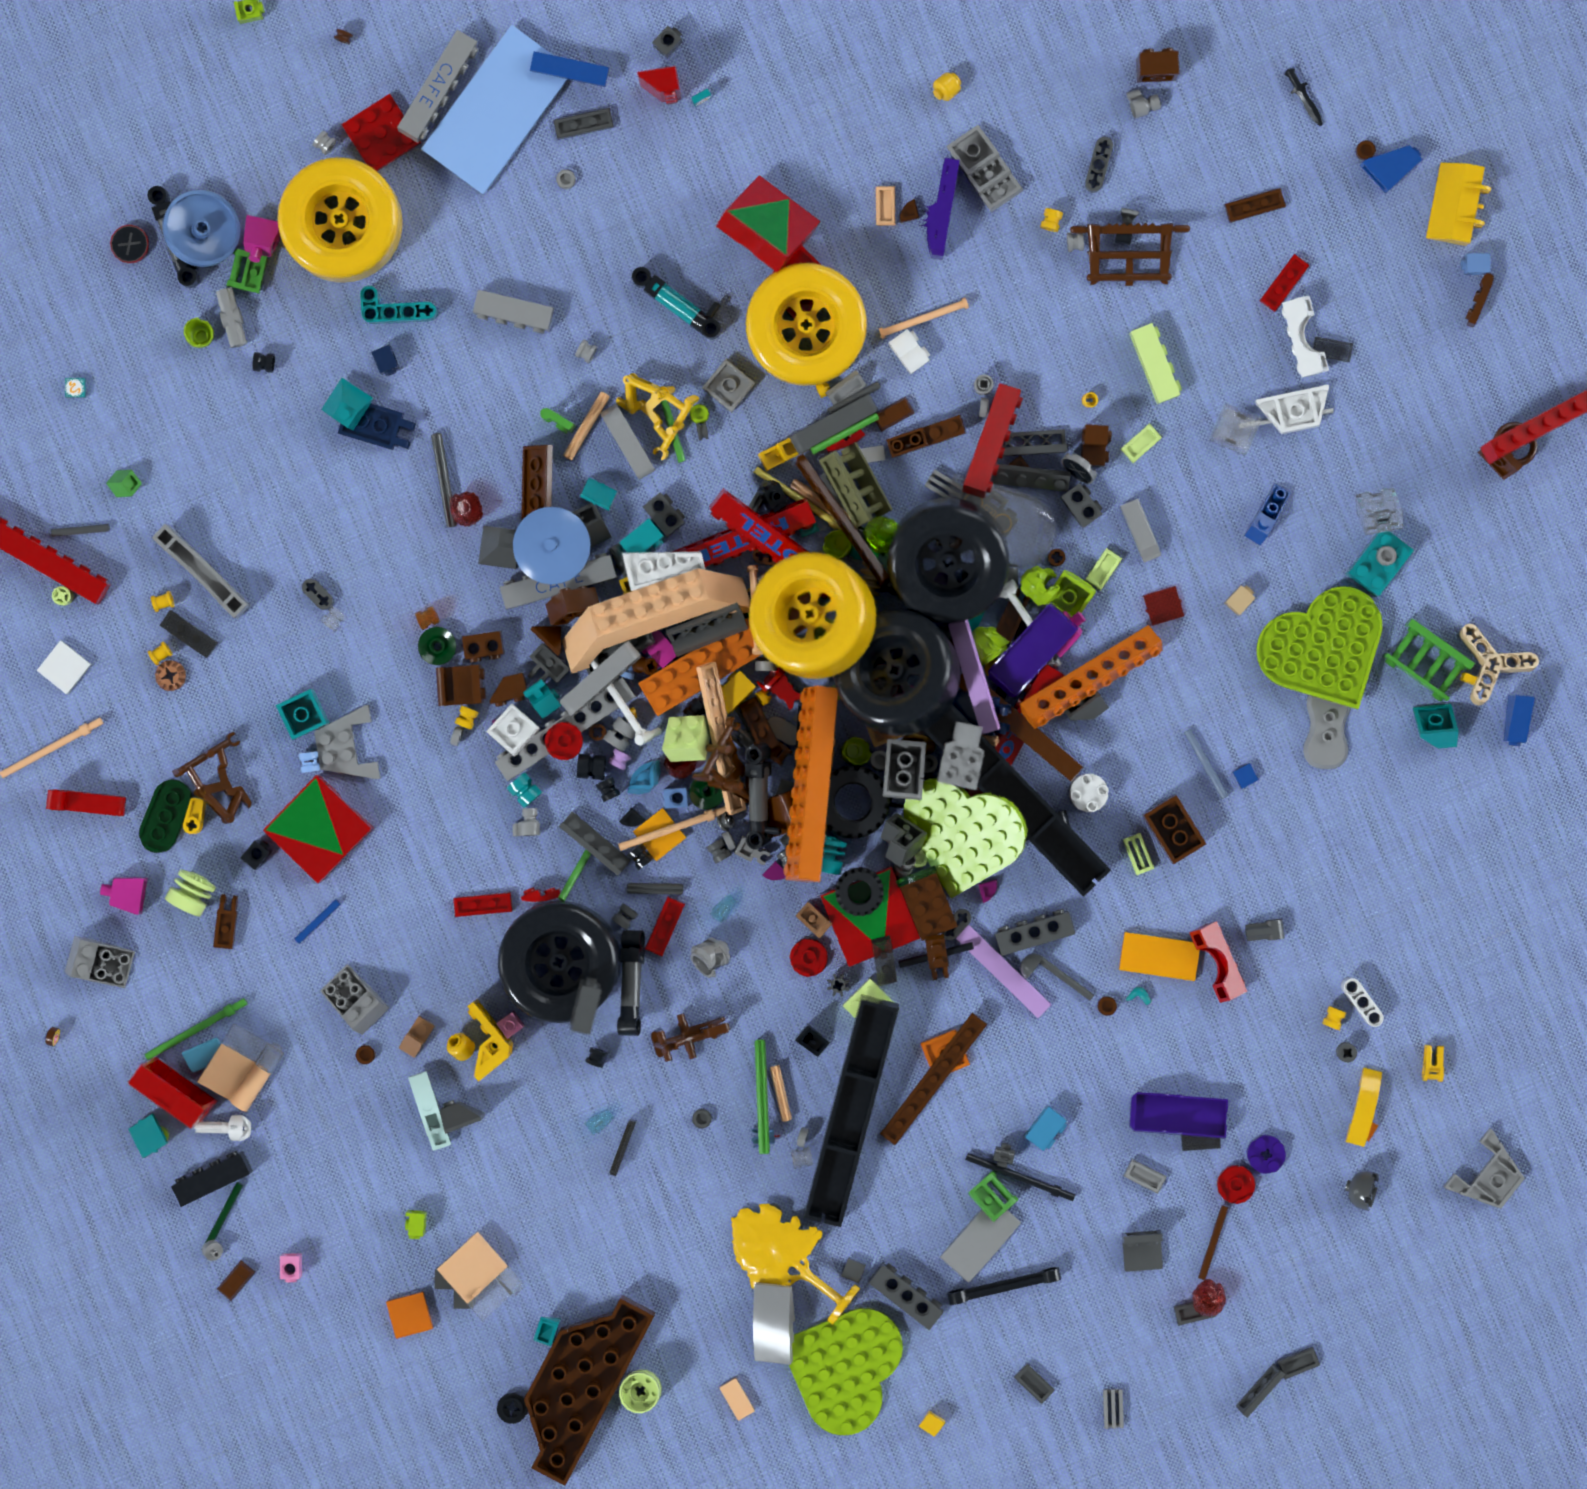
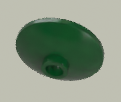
[418,627,456,665]
[689,778,724,810]

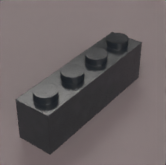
[171,1150,253,1207]

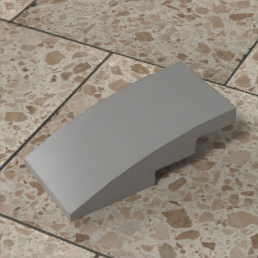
[946,125,1023,212]
[940,1209,1021,1283]
[753,1282,795,1365]

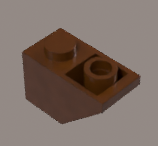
[490,673,528,707]

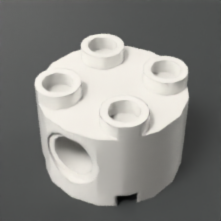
[1069,774,1108,812]

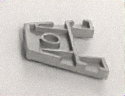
[314,705,381,779]
[1443,1128,1525,1209]

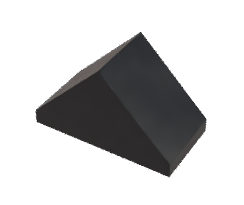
[795,1023,830,1057]

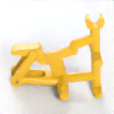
[616,373,699,460]

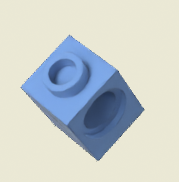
[1460,253,1490,275]
[663,787,692,809]

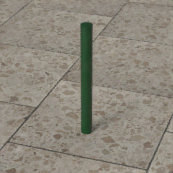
[201,1182,243,1250]

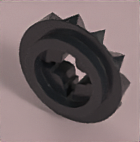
[497,1393,527,1424]

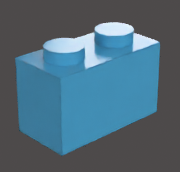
[1024,1105,1067,1151]

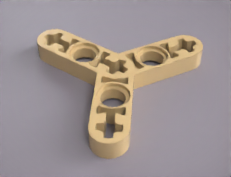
[1459,624,1539,706]

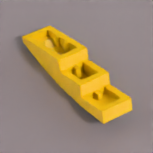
[758,438,811,472]

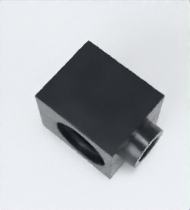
[240,840,272,870]

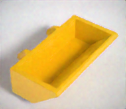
[1426,162,1491,246]

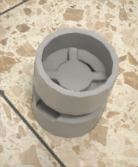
[603,716,636,753]

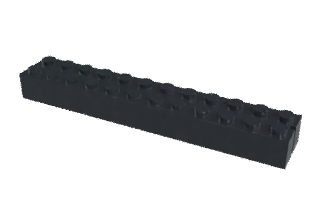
[923,705,1111,897]
[804,994,899,1227]

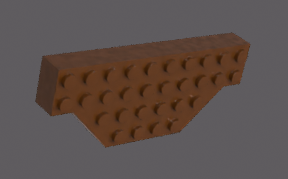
[524,1295,655,1486]

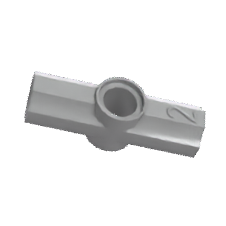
[216,288,247,348]

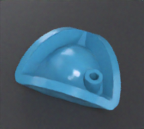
[627,760,661,794]

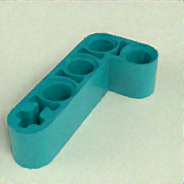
[360,286,438,324]

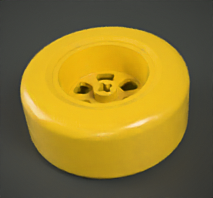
[278,157,403,283]
[746,263,867,386]
[749,552,876,679]

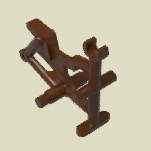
[692,717,749,803]
[172,732,252,824]
[651,1013,730,1062]

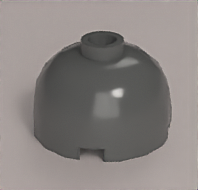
[1345,1171,1379,1211]

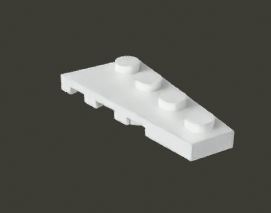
[622,552,705,591]

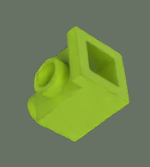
[234,0,265,24]
[405,1210,427,1239]

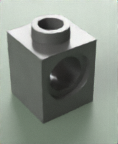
[652,26,683,58]

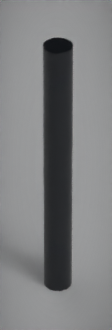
[898,942,974,968]

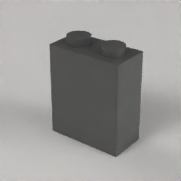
[570,977,601,1035]

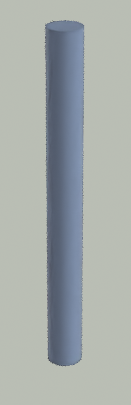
[1184,729,1228,799]

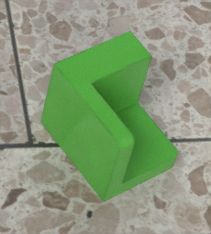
[106,469,142,497]

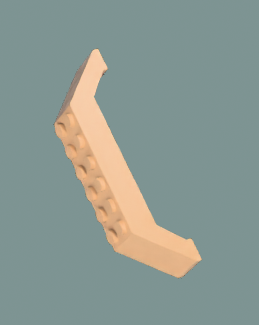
[562,568,751,674]

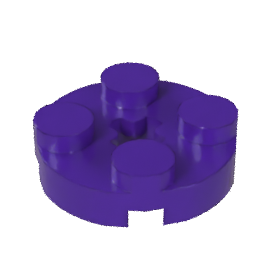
[1246,1135,1286,1174]

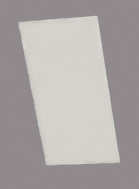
[860,445,885,463]

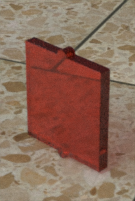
[1143,586,1184,626]

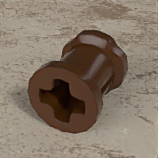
[632,656,658,675]

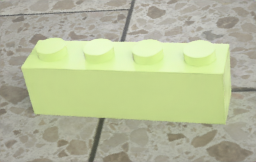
[1129,323,1182,405]

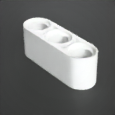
[1341,977,1384,1027]

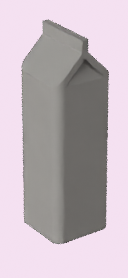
[1120,499,1162,563]

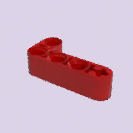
[46,789,126,816]

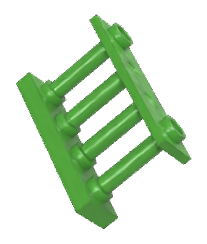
[1382,619,1475,702]

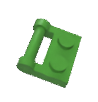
[226,248,268,294]
[540,408,576,434]
[968,1171,1019,1222]

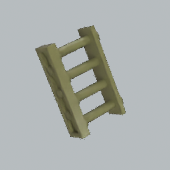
[819,442,893,528]

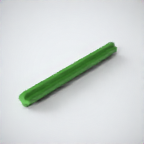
[755,1039,770,1154]

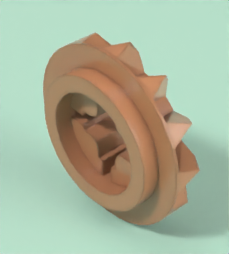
[155,660,186,691]

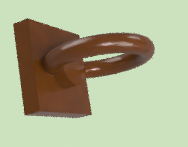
[1477,422,1538,480]

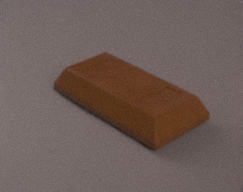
[875,396,914,432]
[217,1260,255,1301]

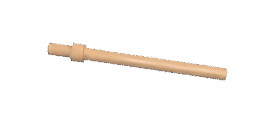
[0,717,104,778]
[618,806,726,851]

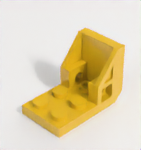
[467,999,513,1082]

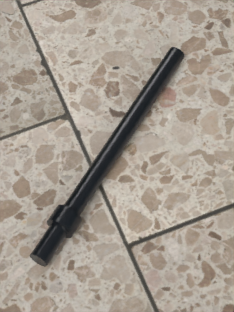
[965,1153,1075,1201]

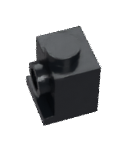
[758,480,790,513]

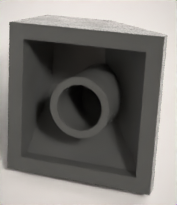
[478,526,517,569]
[1057,687,1109,720]
[439,1100,485,1134]

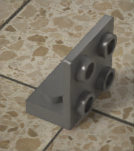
[1122,1230,1163,1272]

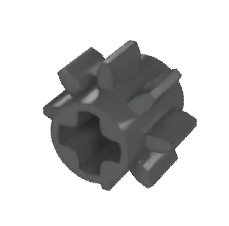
[827,973,849,996]
[993,1143,1015,1168]

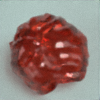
[450,492,483,527]
[664,755,697,779]
[1192,1279,1226,1317]

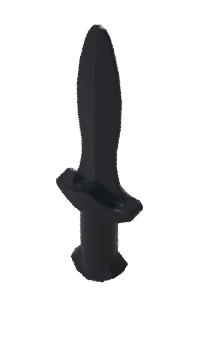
[1284,68,1322,126]

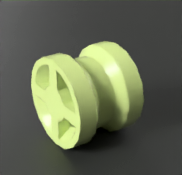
[52,586,74,606]

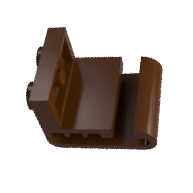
[436,665,486,706]
[768,789,793,838]

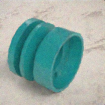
[821,835,847,875]

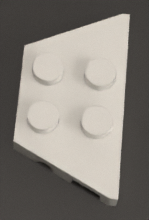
[1255,384,1329,435]

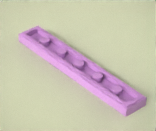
[948,620,1001,735]
[956,924,1051,1018]

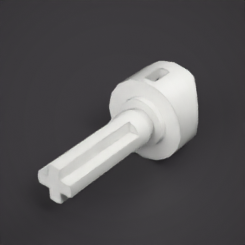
[194,1115,251,1141]

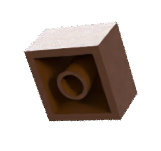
[1136,48,1179,83]

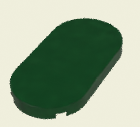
[139,779,192,853]

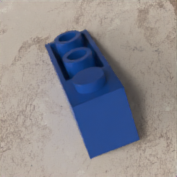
[1244,484,1291,546]

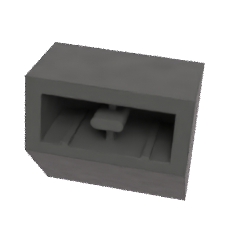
[572,503,612,548]

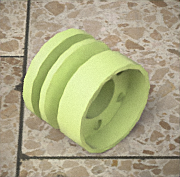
[165,869,216,917]
[619,1369,662,1413]

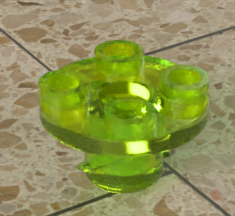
[863,516,897,553]

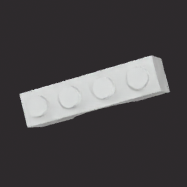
[1282,296,1329,377]

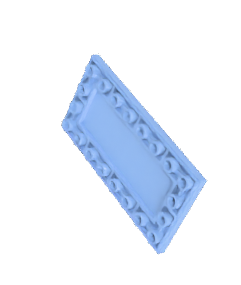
[421,25,568,195]

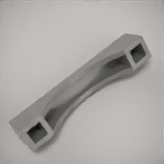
[152,524,251,619]

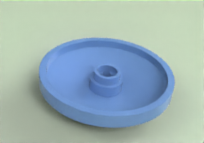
[162,190,240,267]
[513,507,591,585]

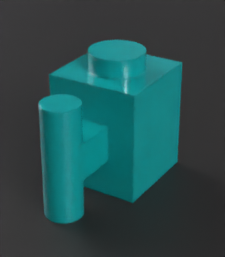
[523,679,561,719]

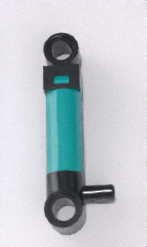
[632,267,721,340]

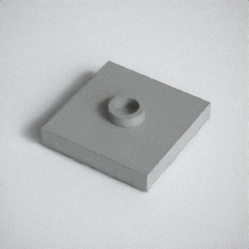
[702,358,756,413]

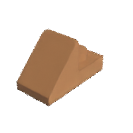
[796,902,832,938]
[399,1016,435,1058]

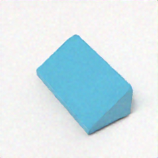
[182,1037,221,1073]

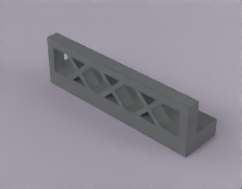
[1003,429,1067,457]
[666,603,748,657]
[559,811,631,876]

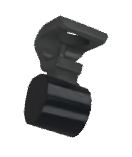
[1115,207,1139,246]

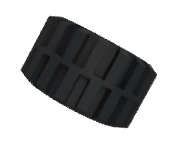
[835,867,884,916]

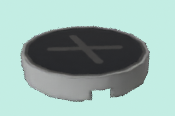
[1061,453,1097,484]

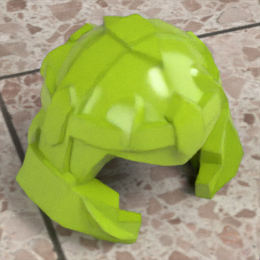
[1020,566,1060,606]
[972,626,1009,666]

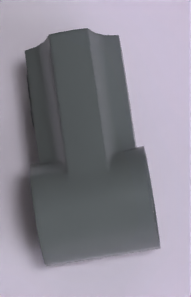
[1245,919,1285,941]

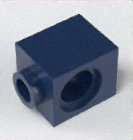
[371,345,400,376]

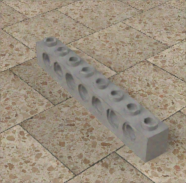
[495,677,636,781]

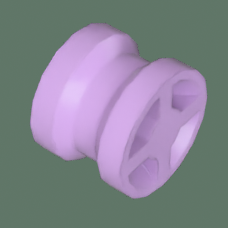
[608,748,632,770]

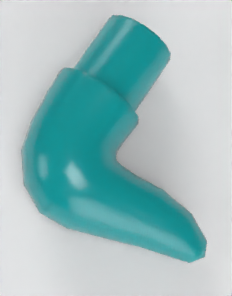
[1126,987,1152,1005]

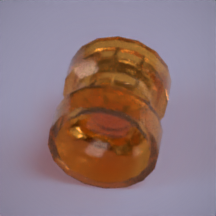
[415,605,440,630]

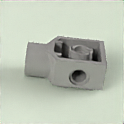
[937,722,984,790]

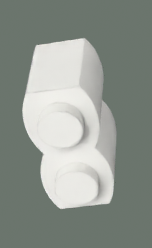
[888,329,930,375]

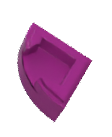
[762,861,786,880]
[978,879,997,903]

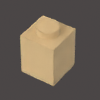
[1224,585,1255,616]

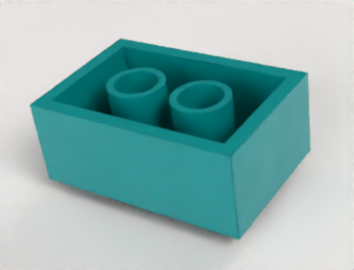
[1345,527,1414,597]

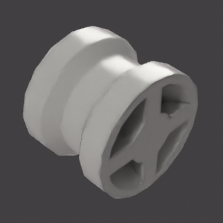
[313,131,337,155]
[1067,232,1084,252]
[575,339,598,364]

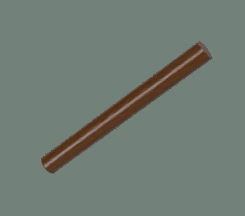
[1198,1205,1229,1280]

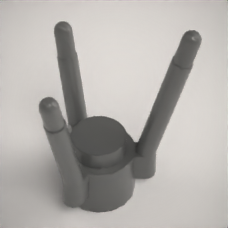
[726,707,755,749]

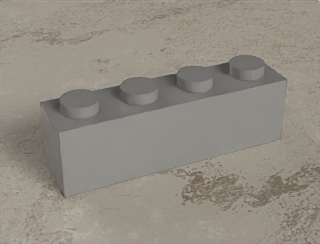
[473,290,554,334]

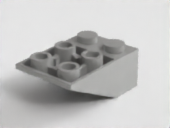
[65,936,135,988]
[320,964,389,1035]

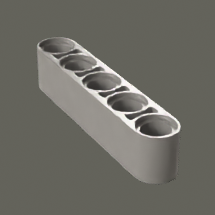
[559,641,641,717]

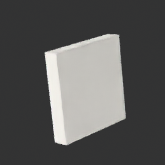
[37,641,92,694]
[486,704,540,757]

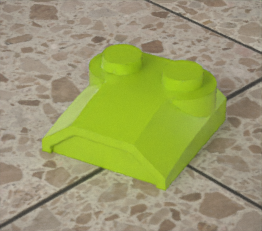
[1048,570,1096,617]

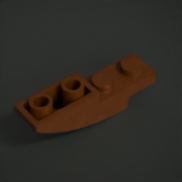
[886,415,966,458]

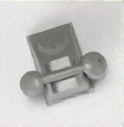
[870,739,938,800]

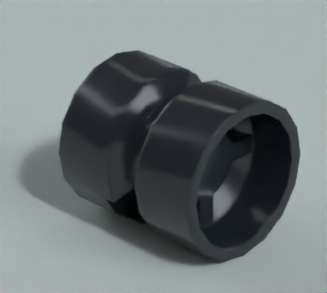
[577,754,606,780]

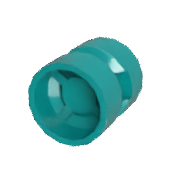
[506,772,542,808]

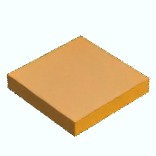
[633,808,687,861]

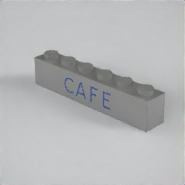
[398,30,479,143]
[500,553,618,610]

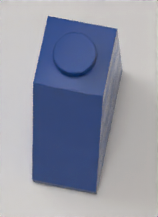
[1360,145,1423,194]
[1503,695,1535,746]

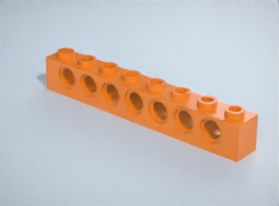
[1020,625,1163,729]

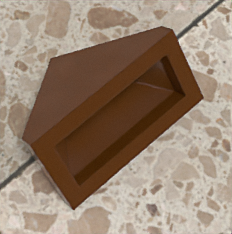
[530,626,562,656]

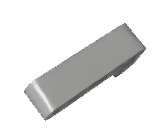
[600,403,655,480]

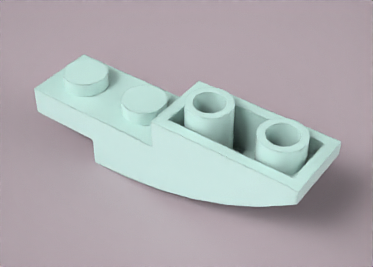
[408,1071,451,1151]

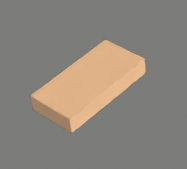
[876,186,895,226]
[719,1377,755,1421]

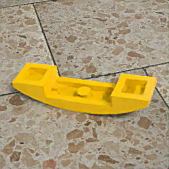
[1345,1067,1382,1147]

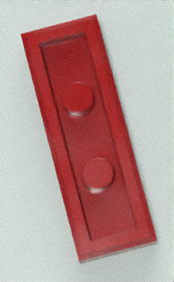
[1259,254,1310,312]
[453,892,513,917]
[645,897,685,957]

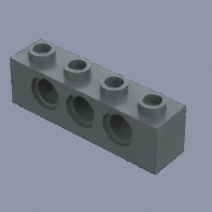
[994,909,1075,956]
[868,1262,944,1330]

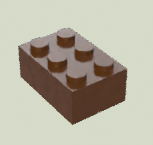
[1141,794,1206,864]
[900,873,958,941]

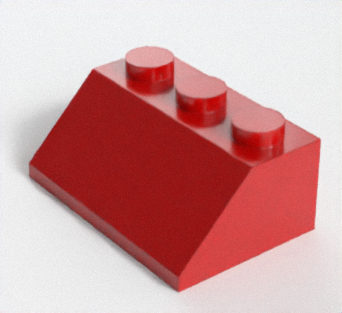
[637,66,681,104]

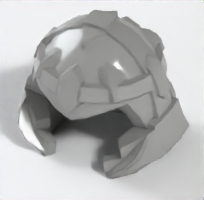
[690,938,730,978]

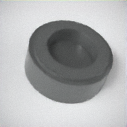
[692,1109,712,1128]

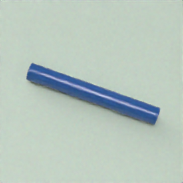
[294,899,341,944]

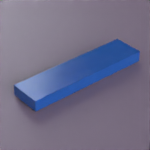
[530,51,609,87]

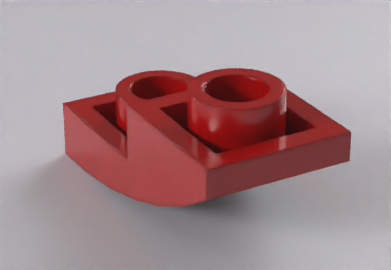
[826,429,865,452]
[521,887,561,902]

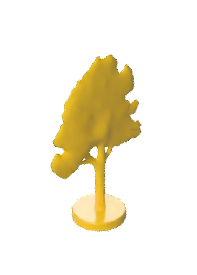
[731,1204,861,1325]

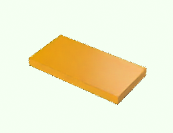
[1119,932,1200,981]

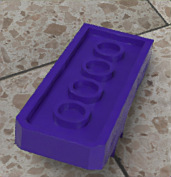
[919,158,960,260]
[988,602,1079,697]
[1129,1092,1228,1139]

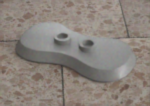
[1303,695,1351,769]

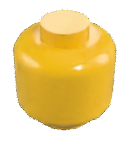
[933,72,961,101]
[446,1033,475,1061]

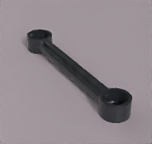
[947,1267,1062,1305]

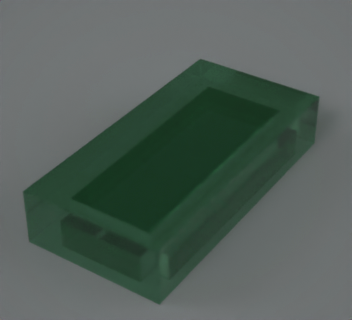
[896,866,938,888]

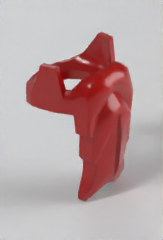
[756,665,801,709]

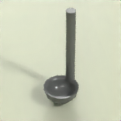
[1020,953,1094,1001]

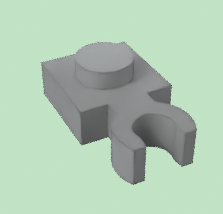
[734,835,770,865]

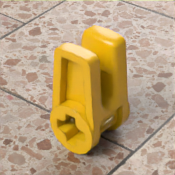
[183,798,206,834]
[1422,1045,1444,1082]

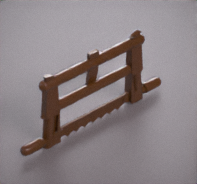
[1070,223,1191,286]

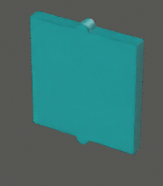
[580,477,617,511]
[128,1114,168,1158]

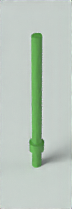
[145,998,248,1060]

